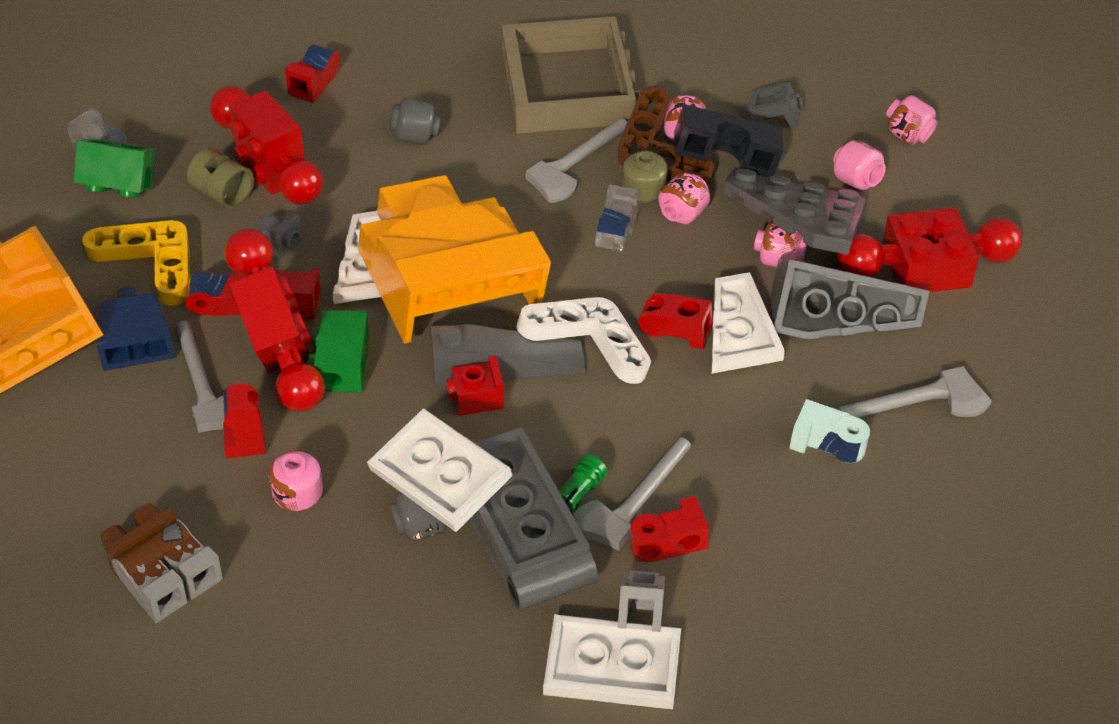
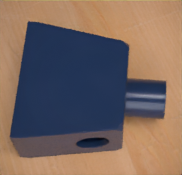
[96,286,175,371]

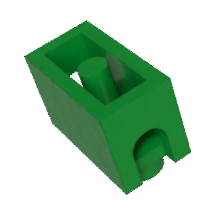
[74,138,156,197]
[308,310,370,393]

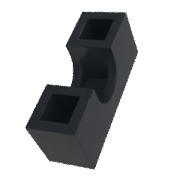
[674,104,784,177]

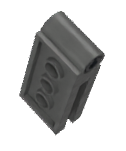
[469,427,598,611]

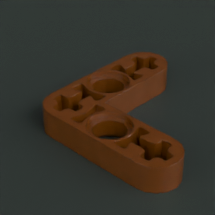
[617,86,714,186]

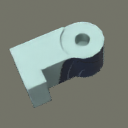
[789,399,870,463]

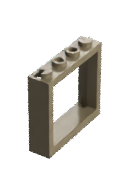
[501,16,640,134]

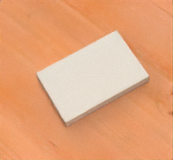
[367,408,513,532]
[543,614,681,710]

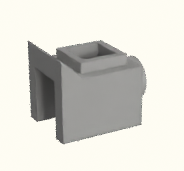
[618,570,665,632]

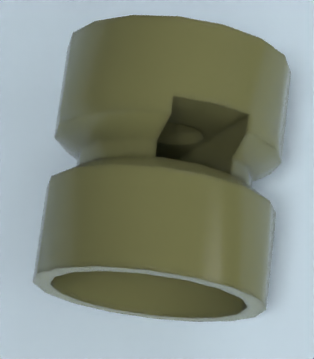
[187,147,254,209]

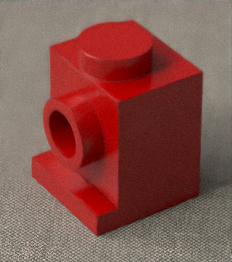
[275,268,322,320]
[445,355,504,416]

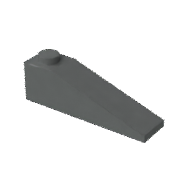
[771,258,930,340]
[430,323,586,386]

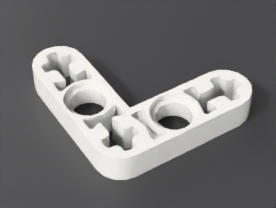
[516,297,651,384]

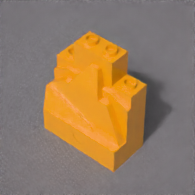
[358,175,551,344]
[0,226,103,394]

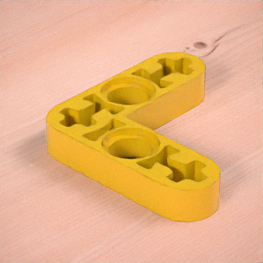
[82,220,190,306]

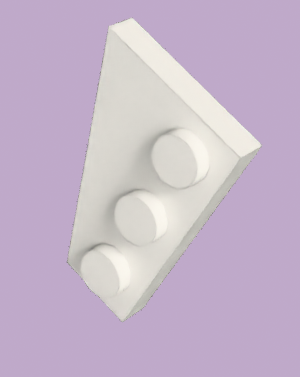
[333,211,381,304]
[711,272,785,374]

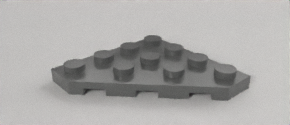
[723,169,867,255]

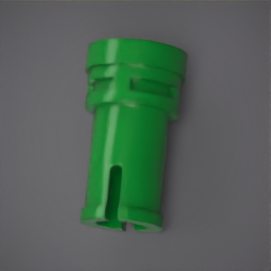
[558,453,608,512]

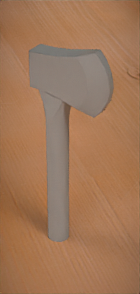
[525,118,628,203]
[176,320,224,433]
[837,366,992,418]
[573,437,691,551]

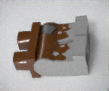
[100,503,223,624]

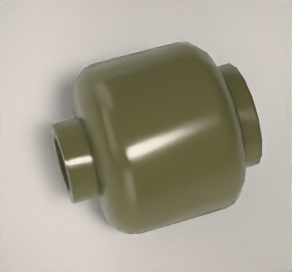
[622,151,668,203]

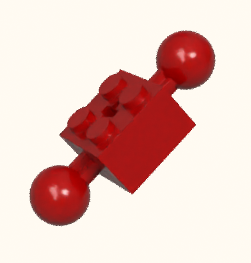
[210,86,323,205]
[837,207,1022,293]
[224,228,325,412]

